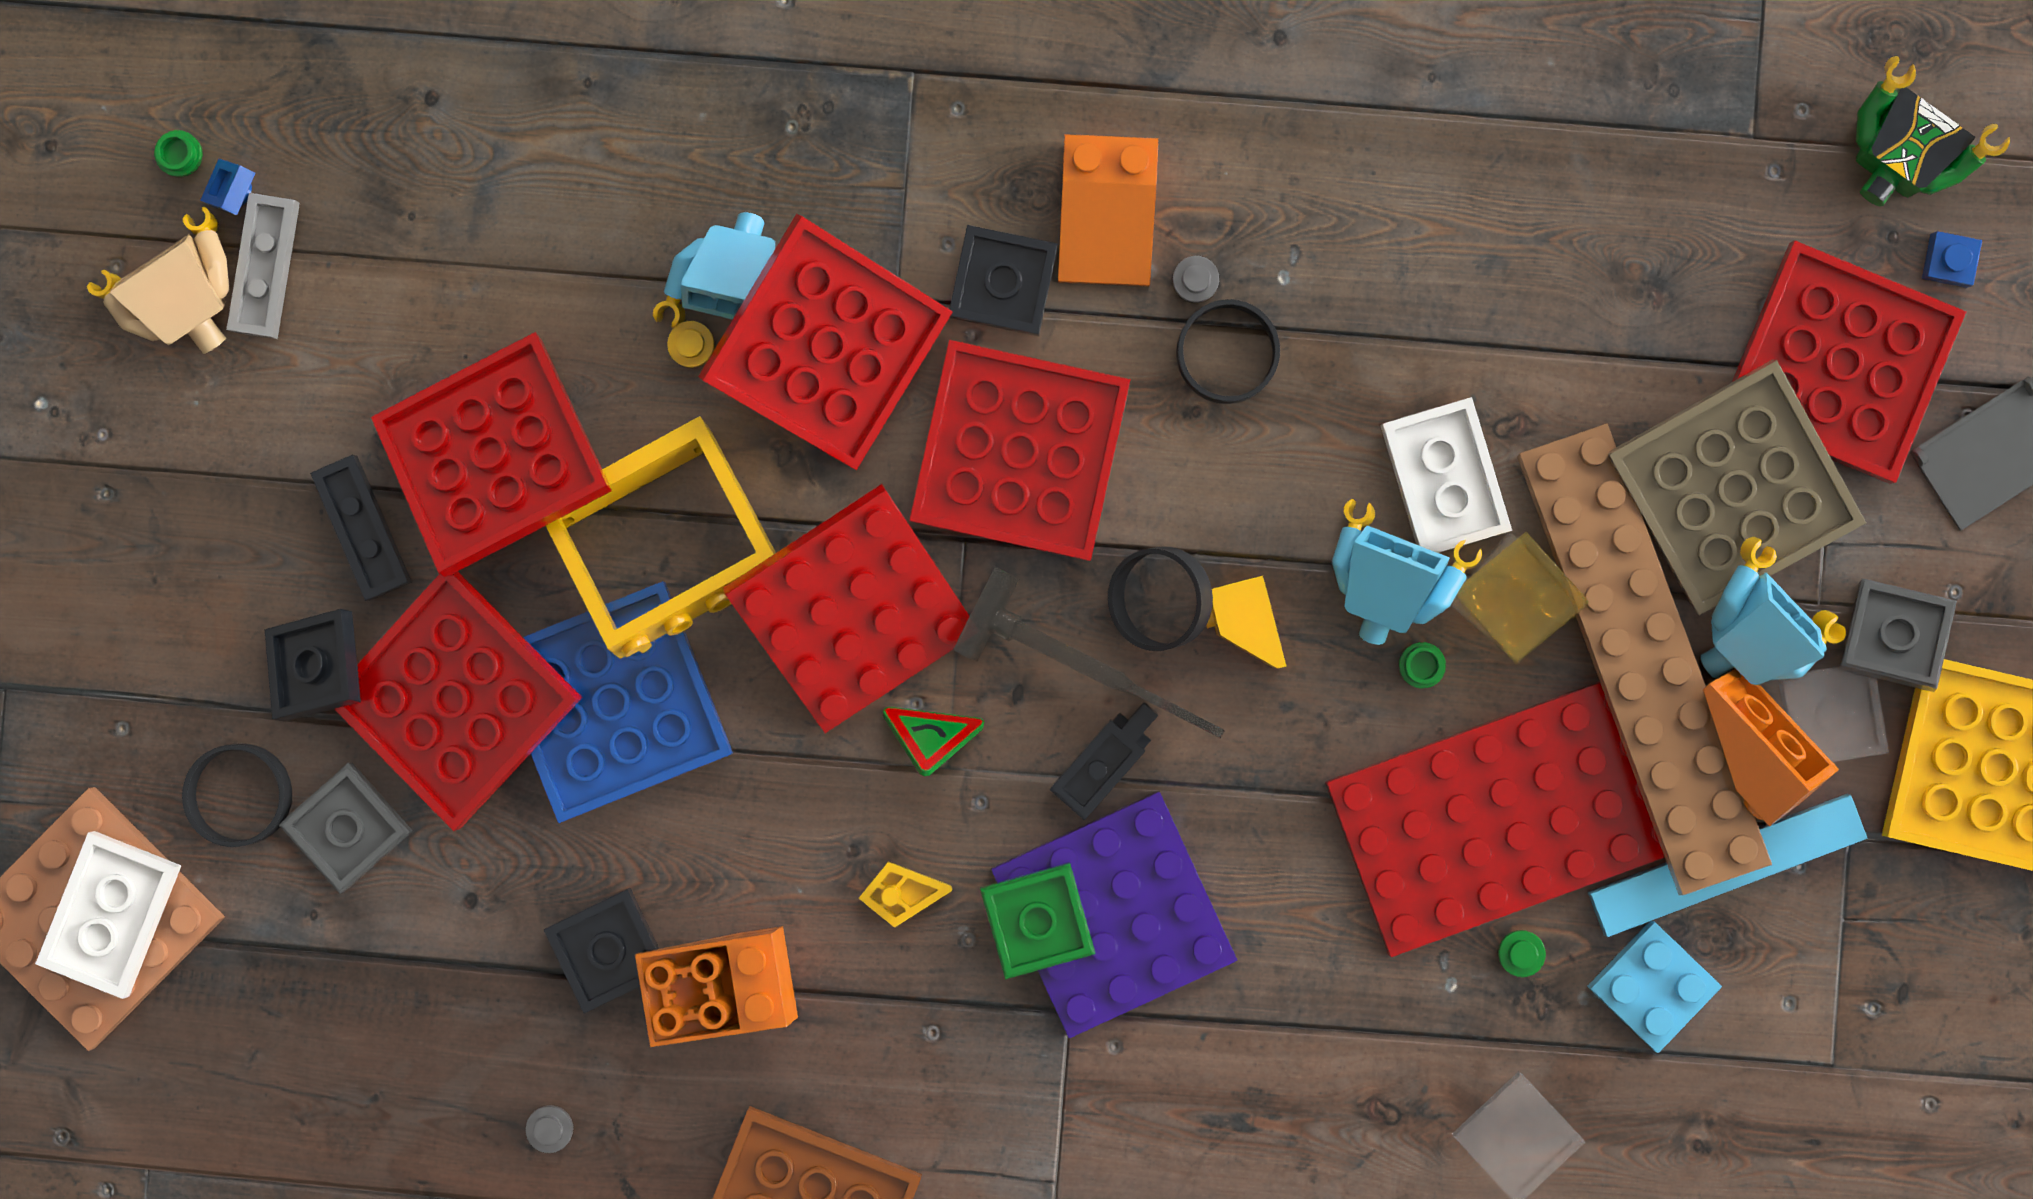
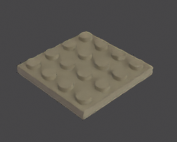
[1608,360,1866,615]

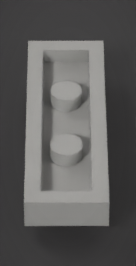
[226,193,300,339]

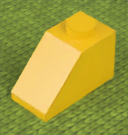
[1206,576,1286,669]

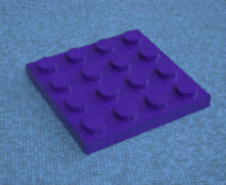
[991,791,1238,1038]

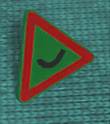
[883,707,984,776]

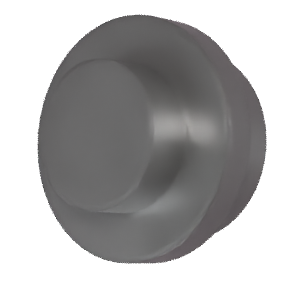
[1173,256,1219,303]
[526,1105,573,1153]

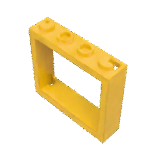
[546,416,776,659]

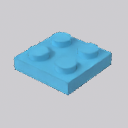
[1587,921,1722,1053]

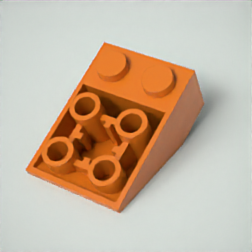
[635,926,798,1047]

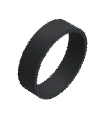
[1176,299,1280,404]
[1108,546,1213,651]
[182,743,292,847]

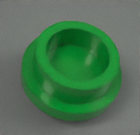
[154,130,203,177]
[1399,642,1446,688]
[1498,930,1546,977]

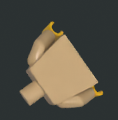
[87,207,229,354]

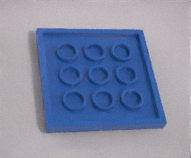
[523,581,733,823]

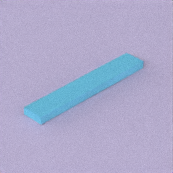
[1587,794,1868,937]

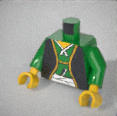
[1855,56,2010,207]

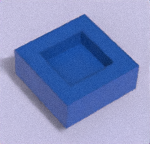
[200,159,255,215]
[1922,231,1982,288]

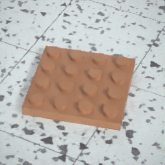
[0,787,225,1051]

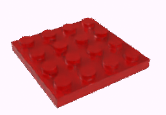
[698,213,953,470]
[1732,240,1967,484]
[371,332,612,578]
[909,340,1131,561]
[723,484,980,733]
[335,571,583,831]

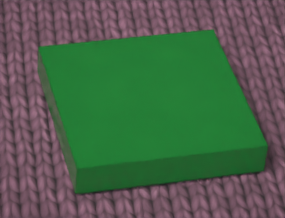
[980,862,1096,979]

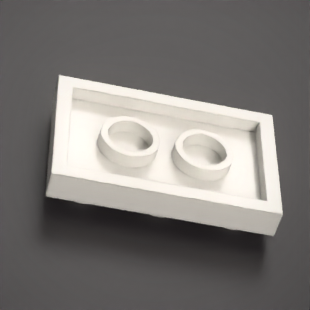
[1380,397,1512,553]
[35,831,181,999]

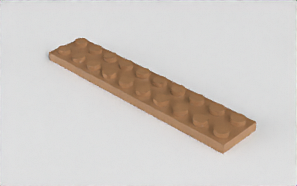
[1517,423,1772,895]

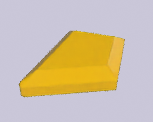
[859,861,952,928]

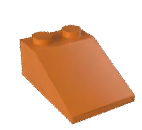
[1058,134,1159,286]
[1703,669,1839,826]

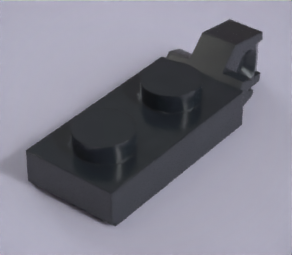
[1049,702,1158,820]

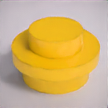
[667,321,714,368]

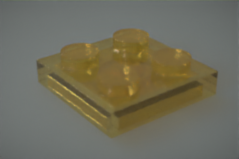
[1456,532,1589,664]

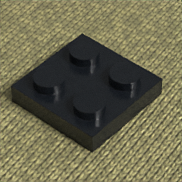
[949,225,1058,336]
[264,609,361,721]
[544,888,660,1013]

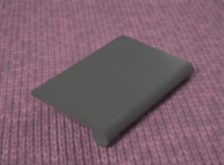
[1911,376,2033,531]

